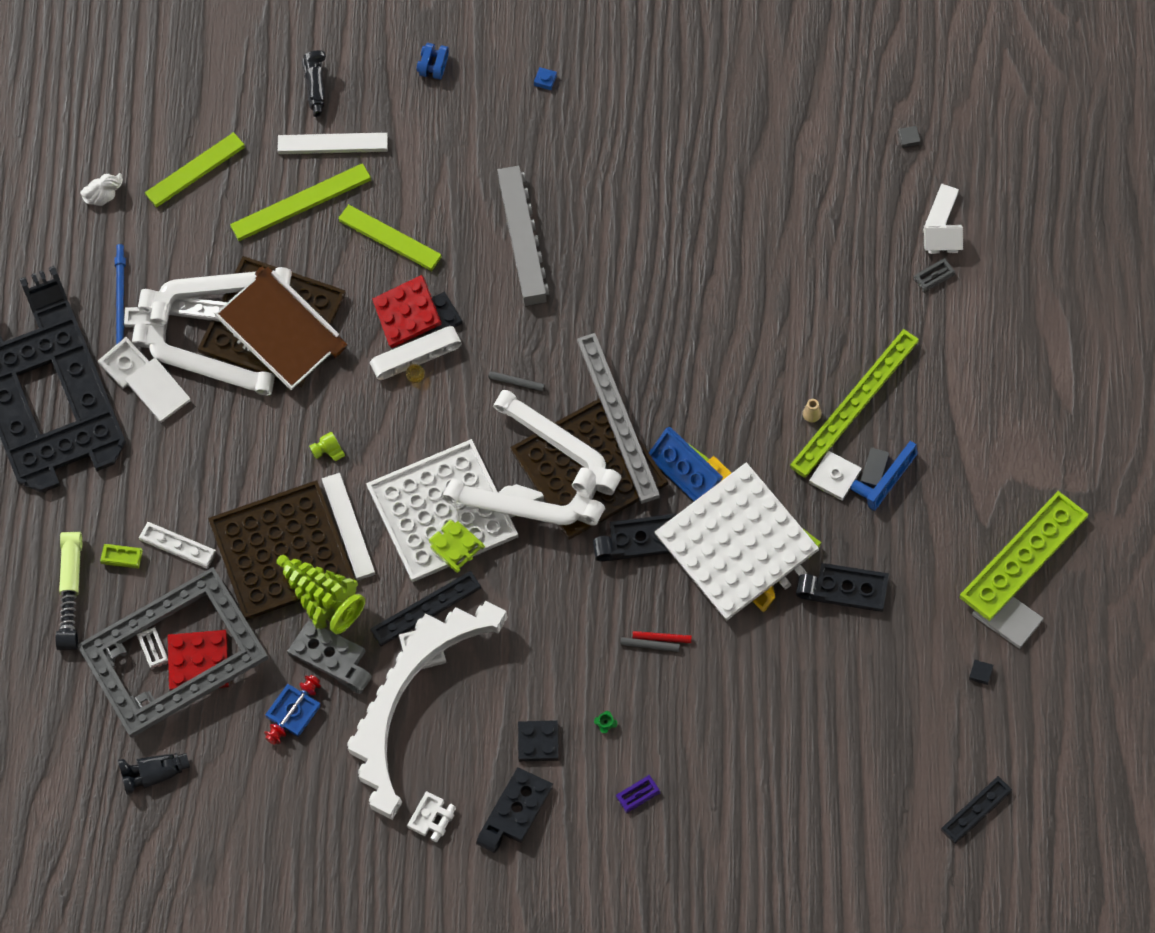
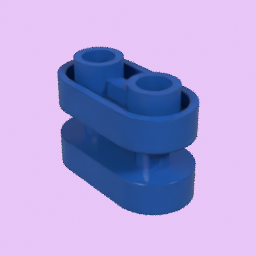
[416,43,449,80]

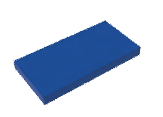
[649,427,723,501]

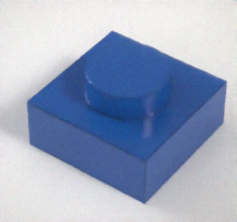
[534,67,557,90]

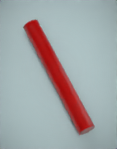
[632,631,692,643]

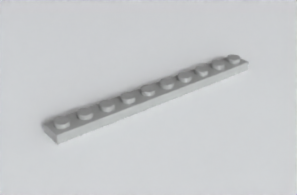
[577,333,660,504]

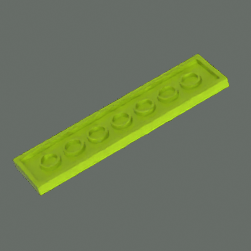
[959,491,1088,622]

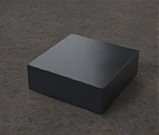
[969,660,994,685]

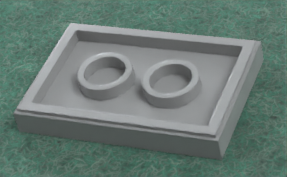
[972,597,1043,649]

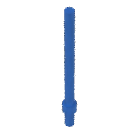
[115,244,126,345]

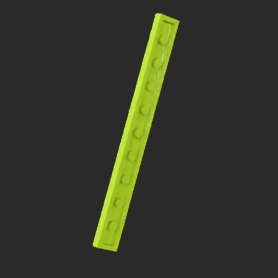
[790,329,919,478]

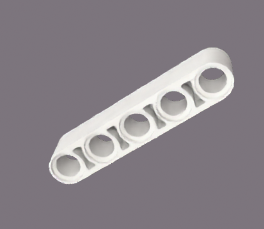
[370,326,462,380]

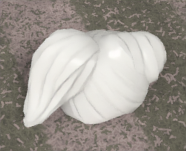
[80,173,123,206]

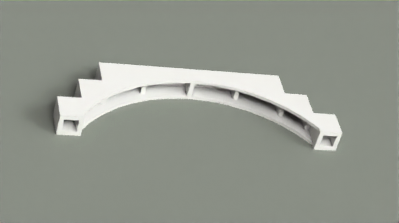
[347,601,508,820]

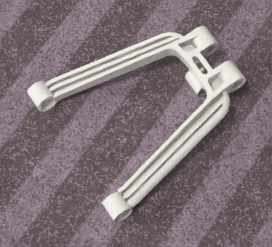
[132,267,292,395]
[442,390,621,526]

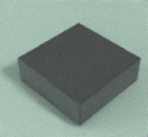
[898,126,921,148]

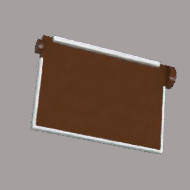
[214,266,348,390]

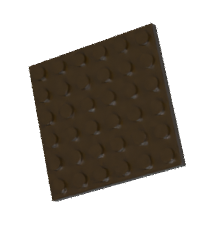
[198,256,346,388]
[510,398,668,540]
[208,480,355,620]

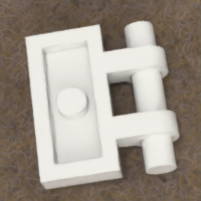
[407,791,456,842]

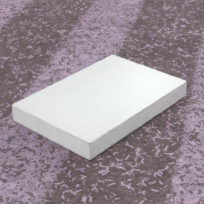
[125,358,191,423]

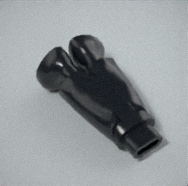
[302,50,326,117]
[118,753,190,795]

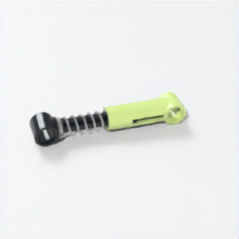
[55,532,83,650]

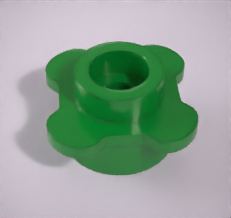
[594,711,618,734]

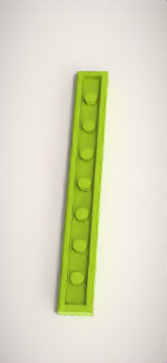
[230,163,371,241]

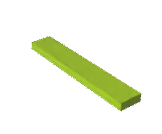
[145,132,245,208]
[338,204,442,271]

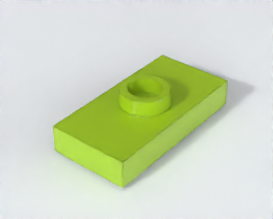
[100,544,143,569]

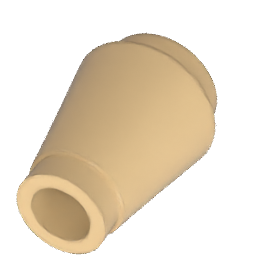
[803,399,822,422]

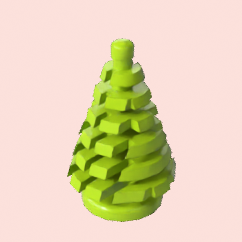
[276,555,366,634]

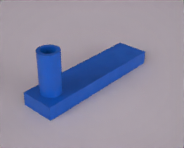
[851,441,918,511]

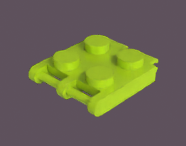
[429,519,485,573]

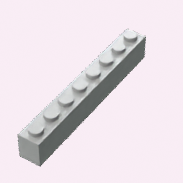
[497,166,549,306]

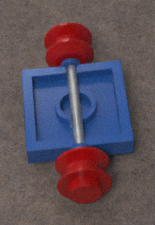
[264,675,321,745]

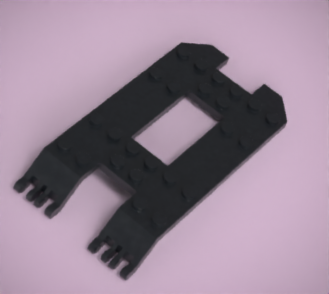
[0,266,126,493]

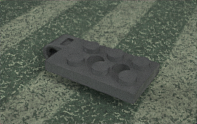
[287,620,372,694]

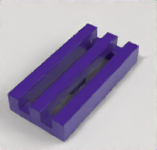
[616,775,660,813]

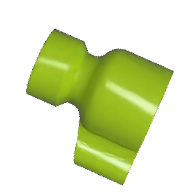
[309,432,345,461]

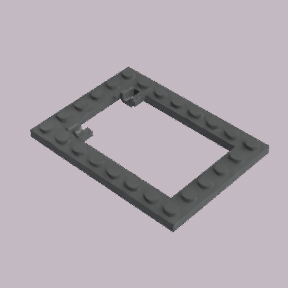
[77,567,269,738]

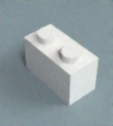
[924,225,963,254]

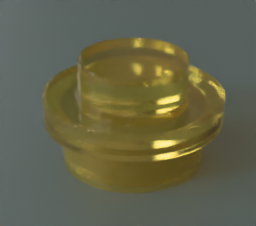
[406,364,425,383]

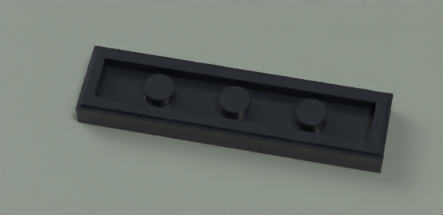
[941,776,1012,844]

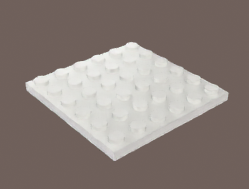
[366,439,518,582]
[655,462,819,621]

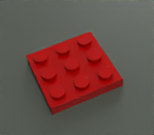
[372,275,441,348]
[168,630,229,691]

